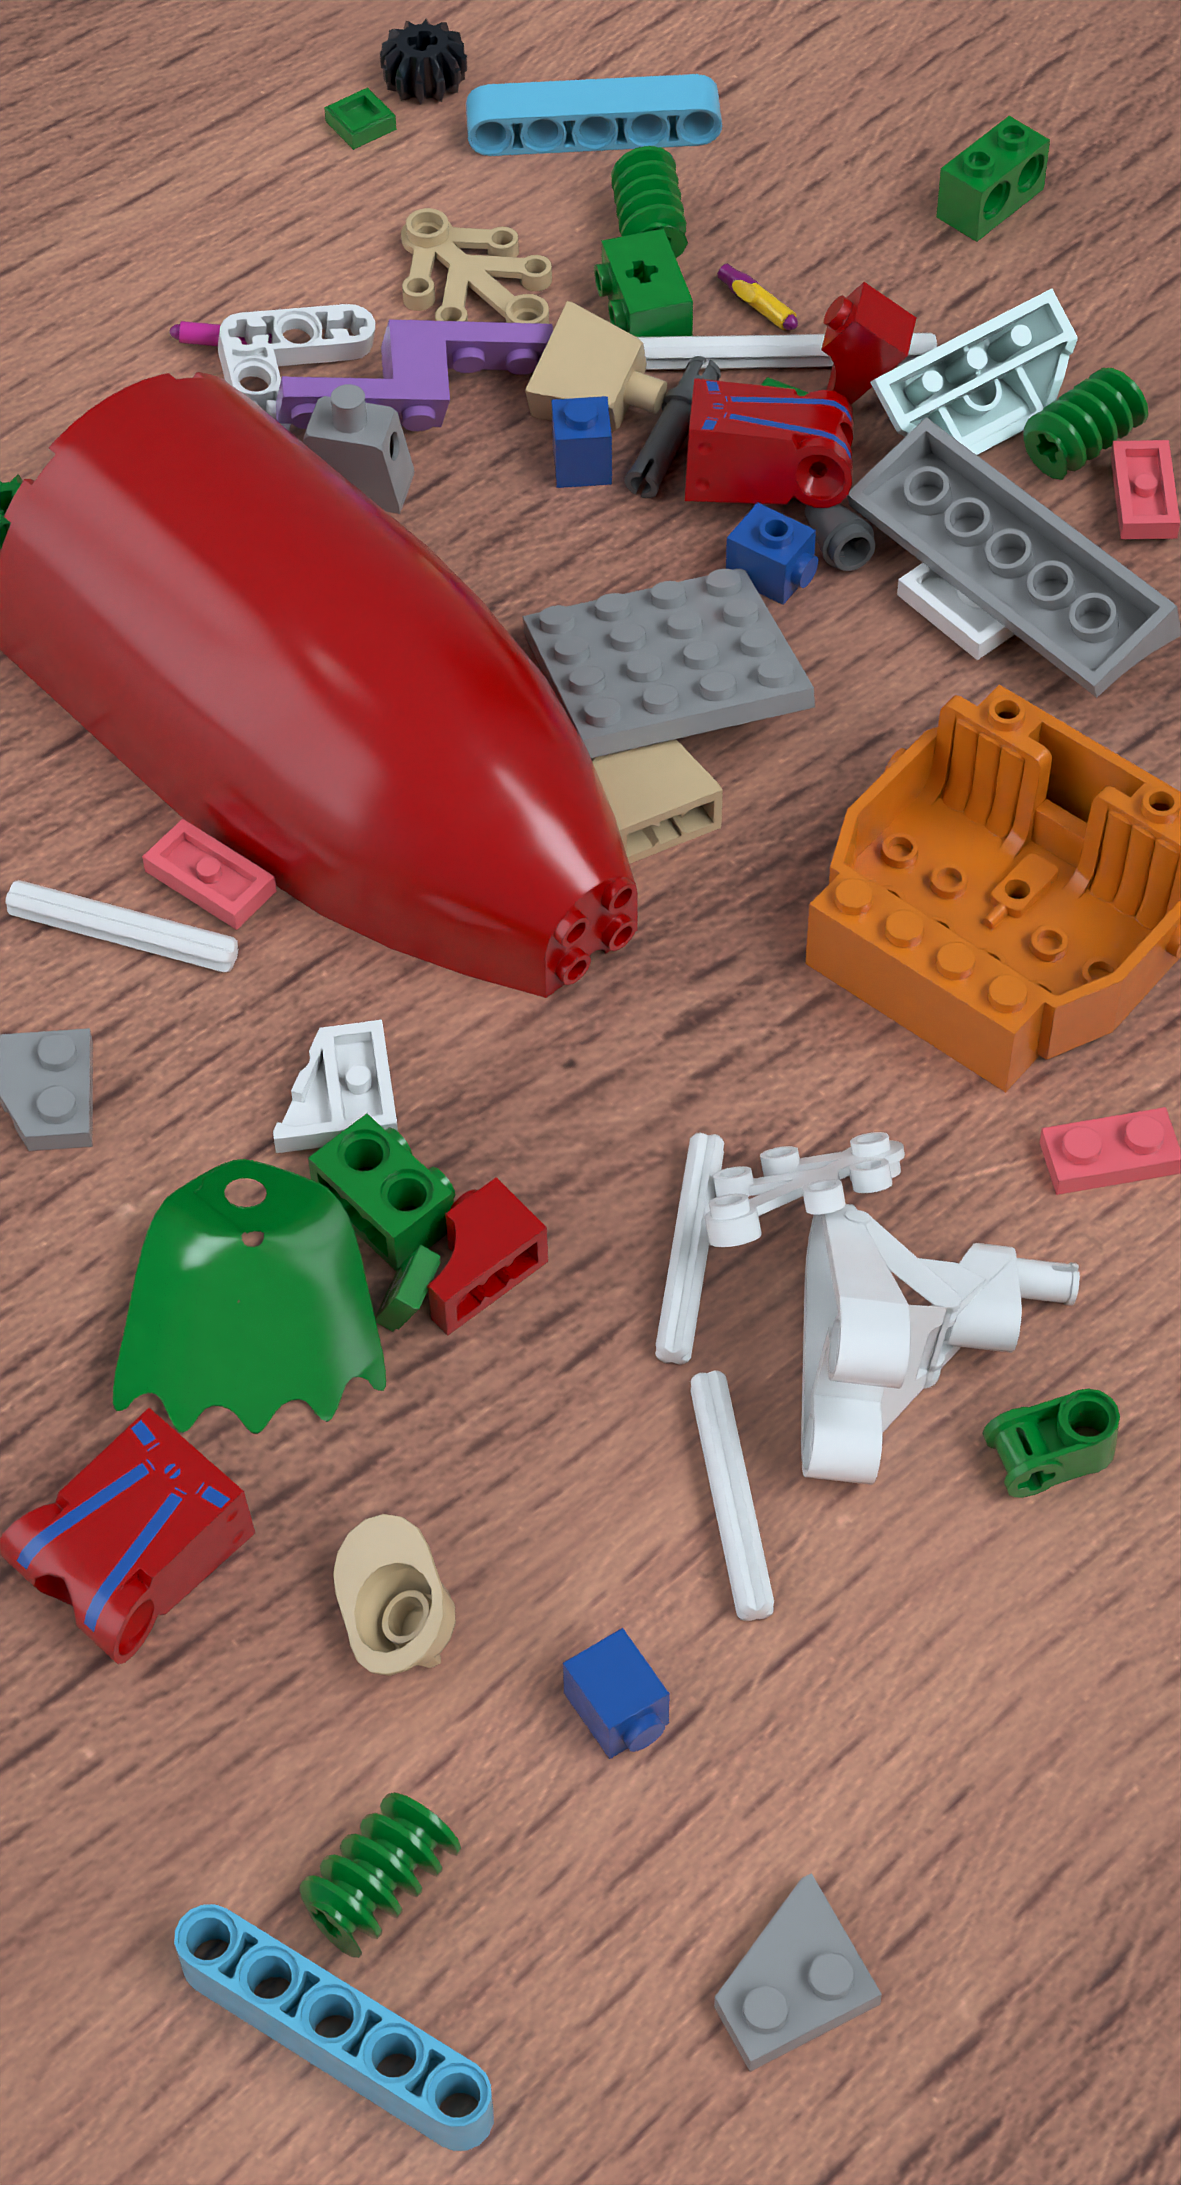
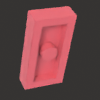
[1110,440,1180,539]
[142,818,277,930]
[1039,1107,1181,1195]

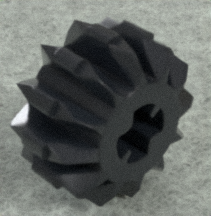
[380,18,467,105]

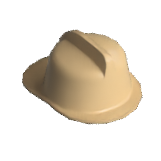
[333,1514,456,1676]

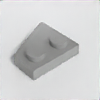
[0,1028,93,1151]
[714,1873,882,2072]

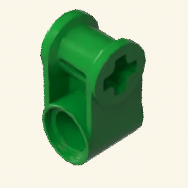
[982,1388,1120,1498]

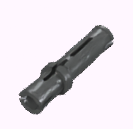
[624,356,721,498]

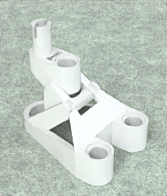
[801,1204,1080,1485]

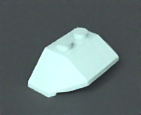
[870,289,1078,455]

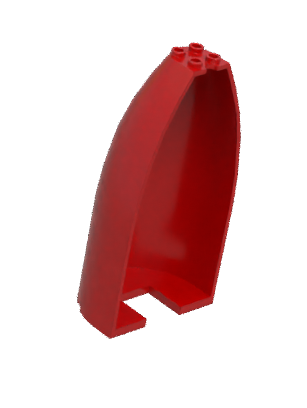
[0,372,638,998]

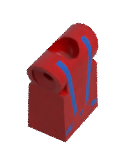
[685,378,854,508]
[0,1408,255,1665]

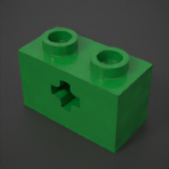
[594,228,693,337]

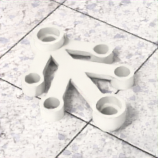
[705,1132,905,1247]

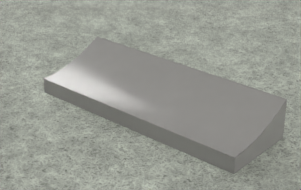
[847,417,1181,698]

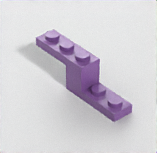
[276,319,553,431]

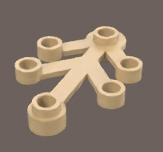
[401,208,552,324]

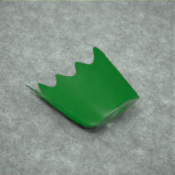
[113,1159,386,1434]

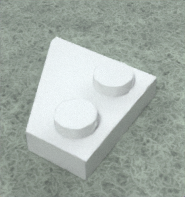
[273,1020,398,1153]

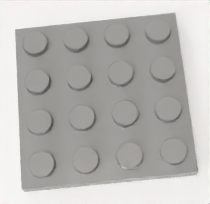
[522,569,815,758]

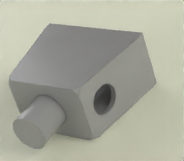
[303,384,414,514]

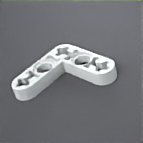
[218,304,375,431]

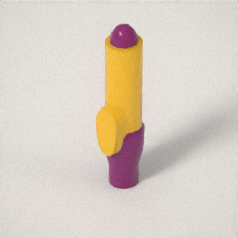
[717,263,798,331]

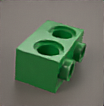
[936,116,1050,242]
[308,1113,456,1271]

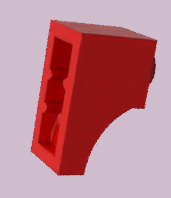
[821,282,917,405]
[428,1177,548,1336]

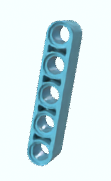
[466,74,722,156]
[174,1904,494,2151]

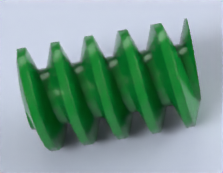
[611,146,688,258]
[1023,368,1149,480]
[299,1792,461,1958]

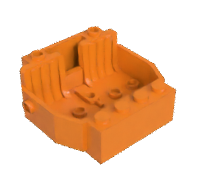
[805,684,1181,1093]

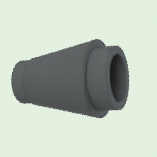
[805,503,875,571]

